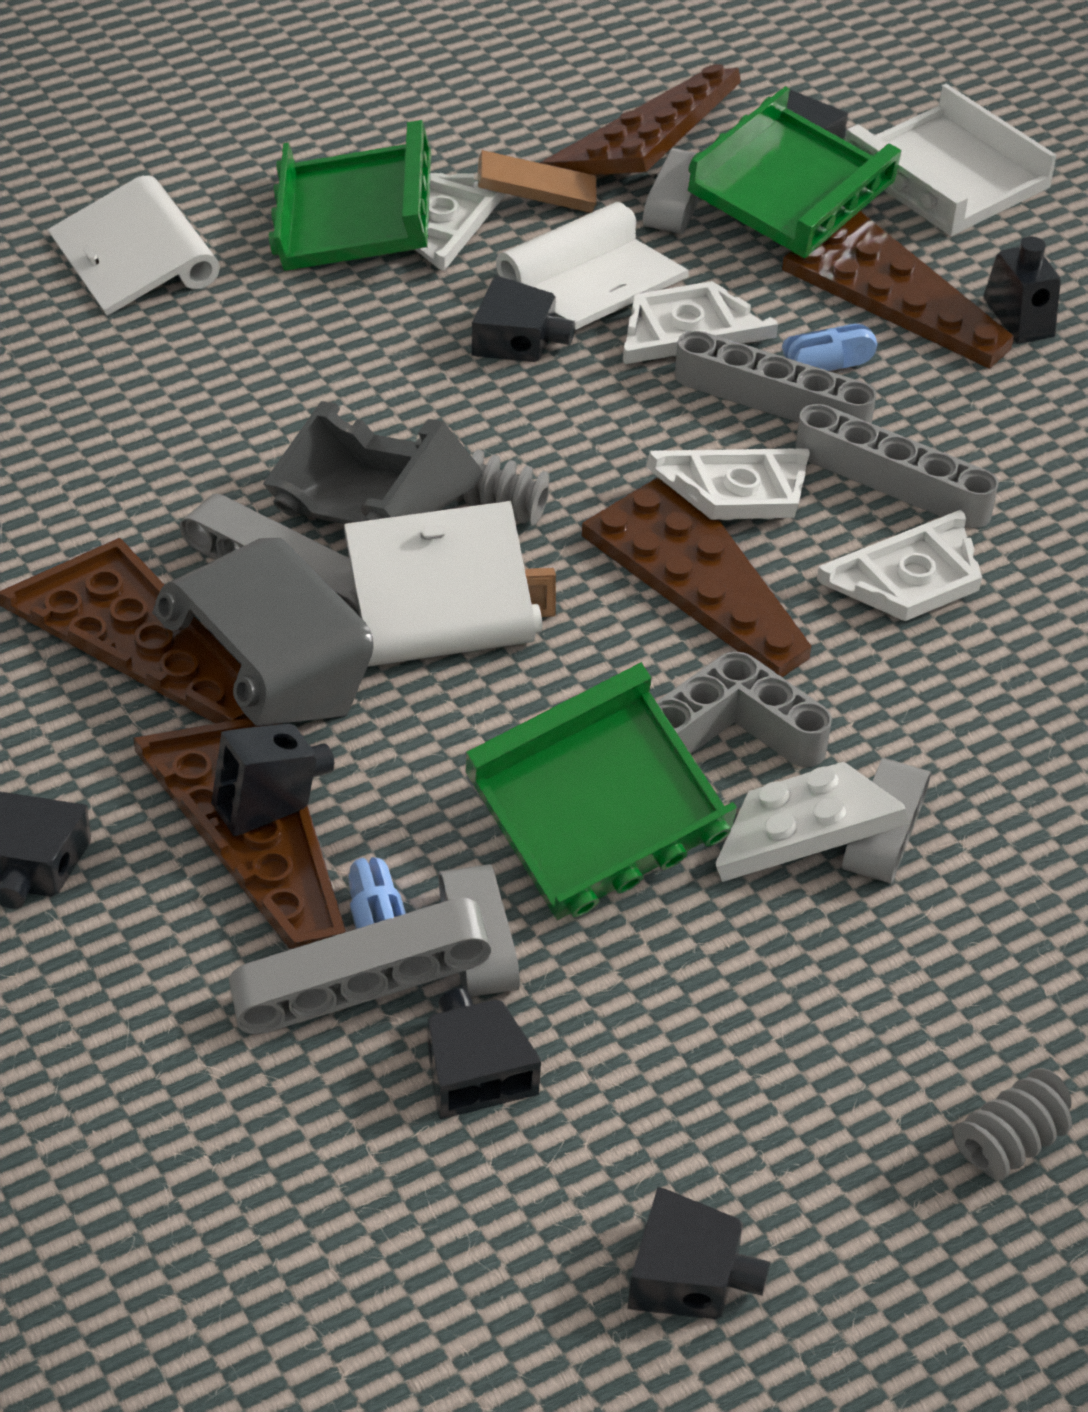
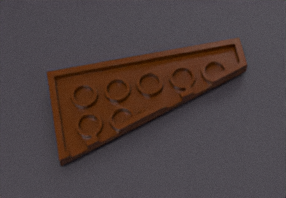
[539,64,741,175]
[782,211,1014,369]
[581,477,812,678]
[0,538,248,723]
[133,718,346,950]

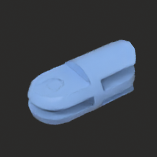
[781,324,877,371]
[349,857,406,929]

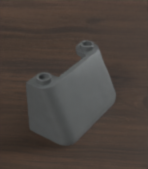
[263,401,482,524]
[152,538,374,726]

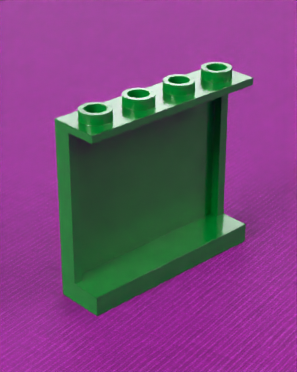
[688,86,902,258]
[269,120,431,271]
[465,662,737,921]

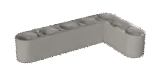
[657,652,832,767]

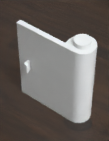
[47,176,220,316]
[496,202,689,330]
[344,501,542,667]

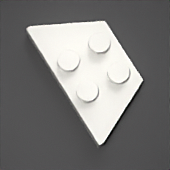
[415,173,506,271]
[623,281,778,364]
[646,448,810,520]
[817,510,982,621]
[716,762,910,882]

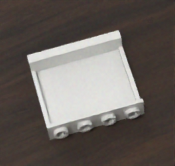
[845,84,1057,236]

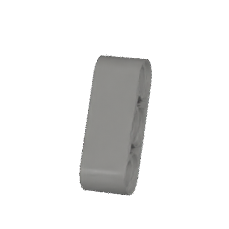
[643,148,700,234]
[842,758,931,884]
[438,864,520,997]

